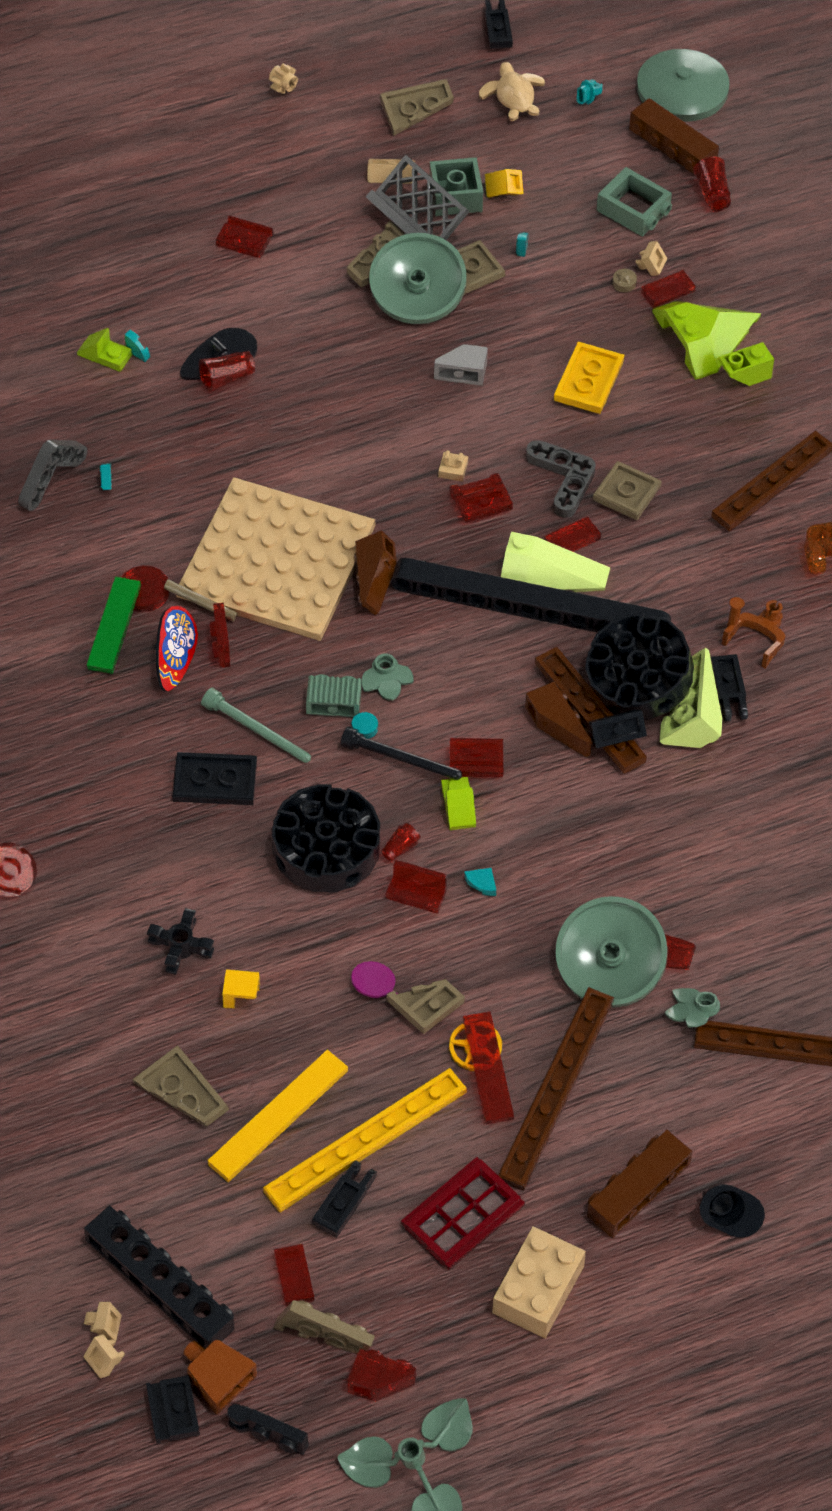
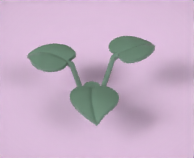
[338,1398,473,1511]

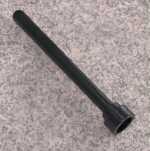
[341,726,462,780]

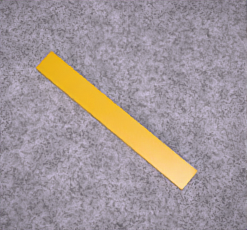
[263,1068,467,1213]

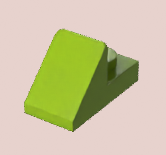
[77,328,132,372]
[441,777,476,830]

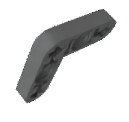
[18,440,88,511]
[526,440,596,518]

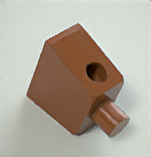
[183,1340,257,1415]

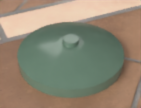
[637,49,730,122]
[369,233,467,324]
[556,896,668,1008]

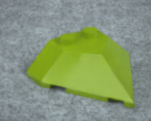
[652,302,761,380]

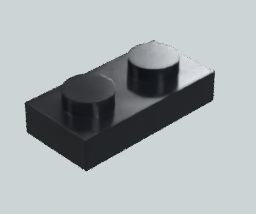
[589,709,647,749]

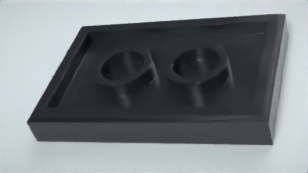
[173,752,257,805]

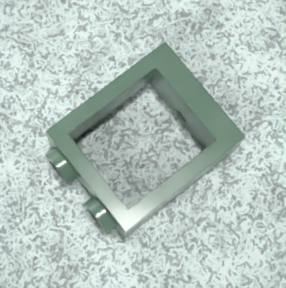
[597,167,672,237]

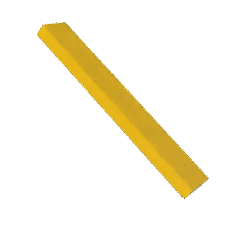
[207,1050,348,1183]

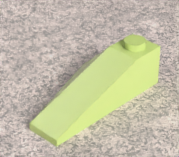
[501,532,610,592]
[660,648,722,748]

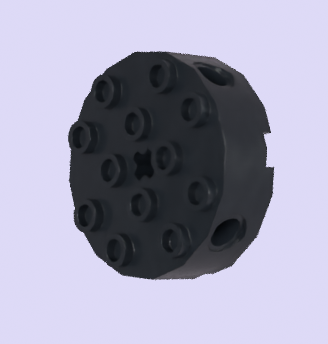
[585,614,694,720]
[272,784,380,893]

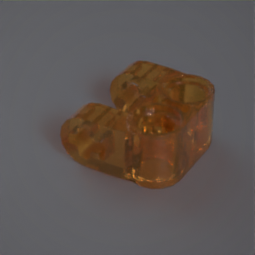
[804,522,832,574]

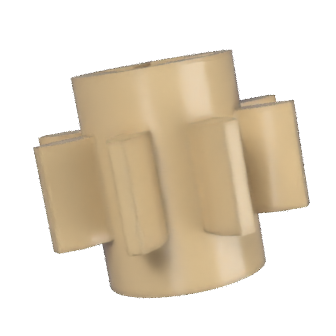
[269,64,298,94]

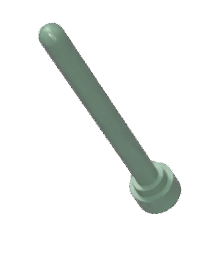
[201,687,311,763]

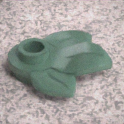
[361,654,414,701]
[665,988,720,1027]

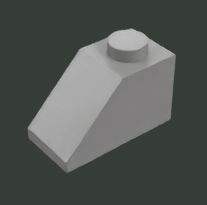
[434,344,488,386]

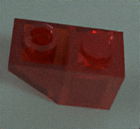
[347,1349,417,1402]

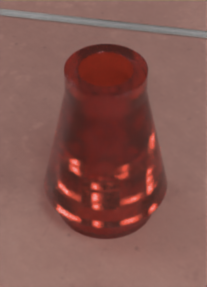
[381,823,421,862]

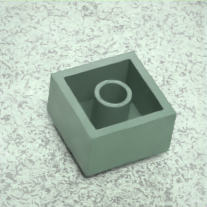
[429,157,483,216]

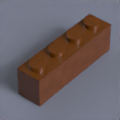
[629,98,719,177]
[587,1130,693,1239]

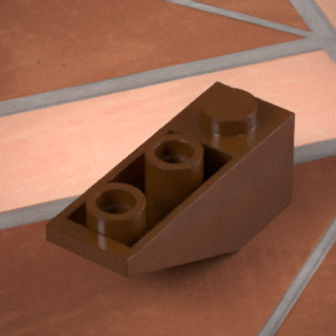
[354,530,397,615]
[525,682,593,757]

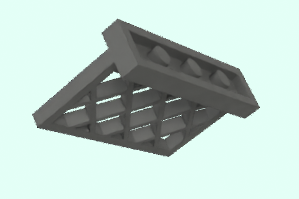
[366,155,470,240]

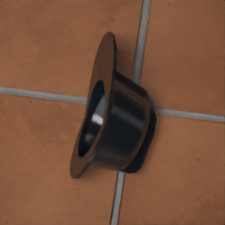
[699,1184,765,1238]

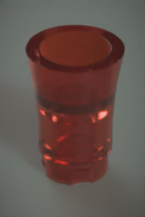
[693,157,731,212]
[199,351,256,392]

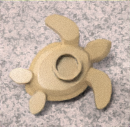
[479,62,545,121]

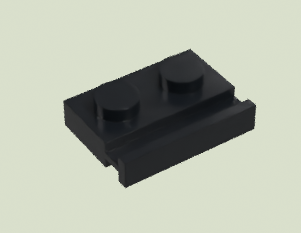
[146,1375,200,1444]

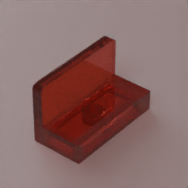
[386,860,447,914]

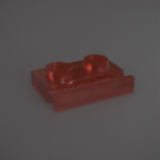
[216,216,273,259]
[209,603,230,668]
[450,738,504,777]

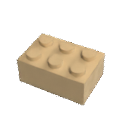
[492,1226,586,1338]

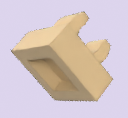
[636,241,667,276]
[438,451,468,482]
[84,1302,122,1342]
[83,1334,125,1379]

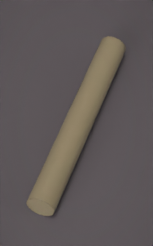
[164,579,238,622]

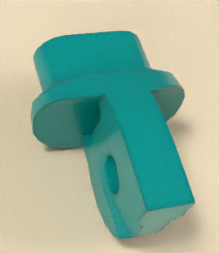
[577,79,603,105]

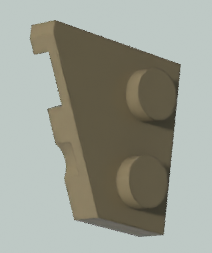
[387,979,465,1034]

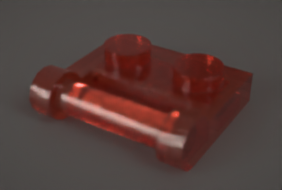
[449,473,513,523]

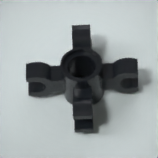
[147,908,214,975]

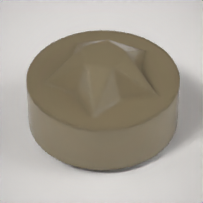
[612,269,637,292]

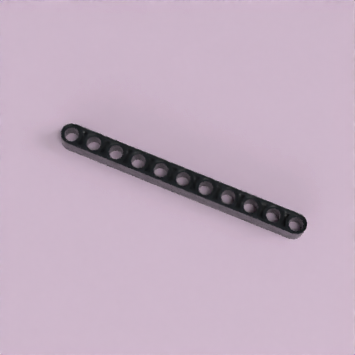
[391,558,671,633]

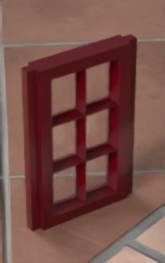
[401,1157,525,1270]

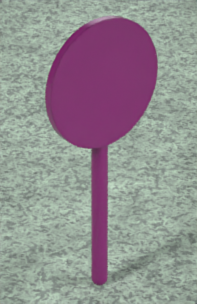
[351,961,398,998]

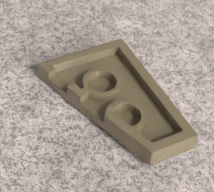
[380,79,454,136]
[347,221,405,288]
[132,1045,229,1127]
[273,1300,375,1355]

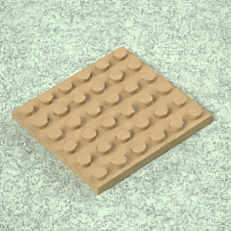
[176,477,375,641]

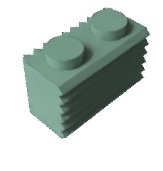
[306,674,361,717]

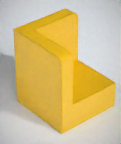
[485,169,524,198]
[222,970,260,1009]

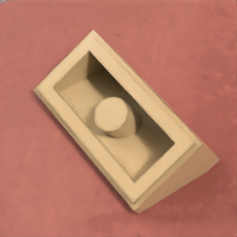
[368,159,415,184]

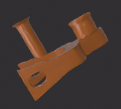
[721,597,786,669]

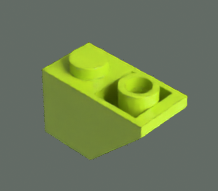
[719,342,774,386]

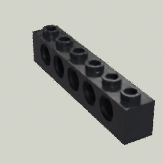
[84,1205,235,1349]

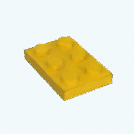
[554,342,625,414]

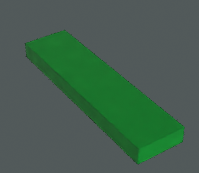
[87,576,141,674]

